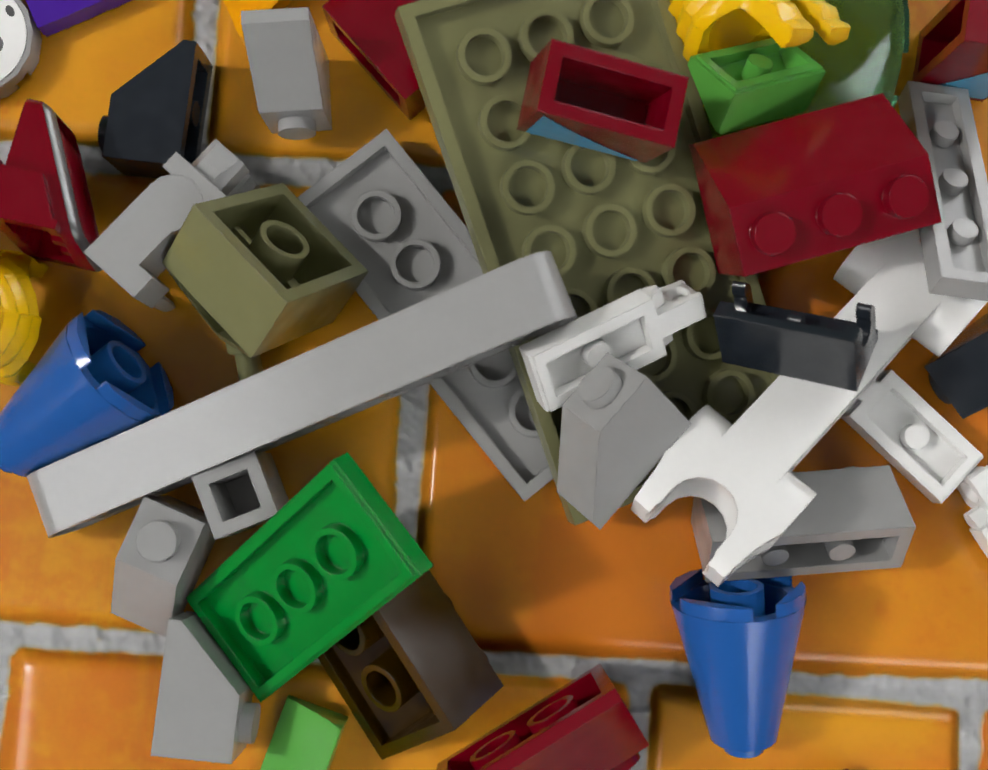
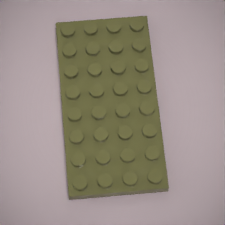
[394,0,779,525]

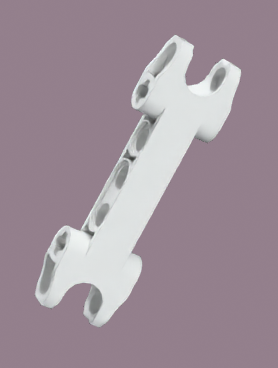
[631,229,988,587]

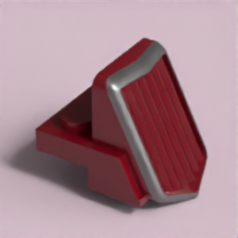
[0,99,102,272]

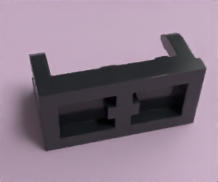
[713,281,878,392]

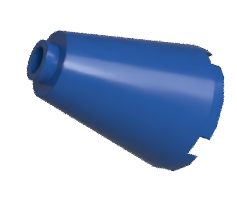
[0,310,174,477]
[669,569,806,758]

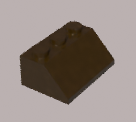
[318,570,504,760]

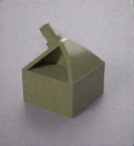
[162,183,369,381]

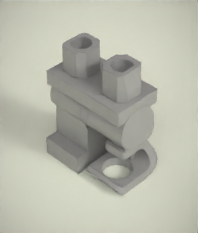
[83,139,260,312]

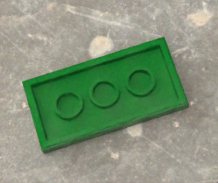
[186,452,434,702]

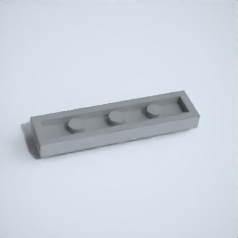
[898,81,988,301]

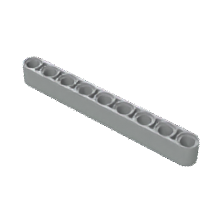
[27,250,577,538]

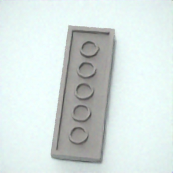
[297,128,553,502]

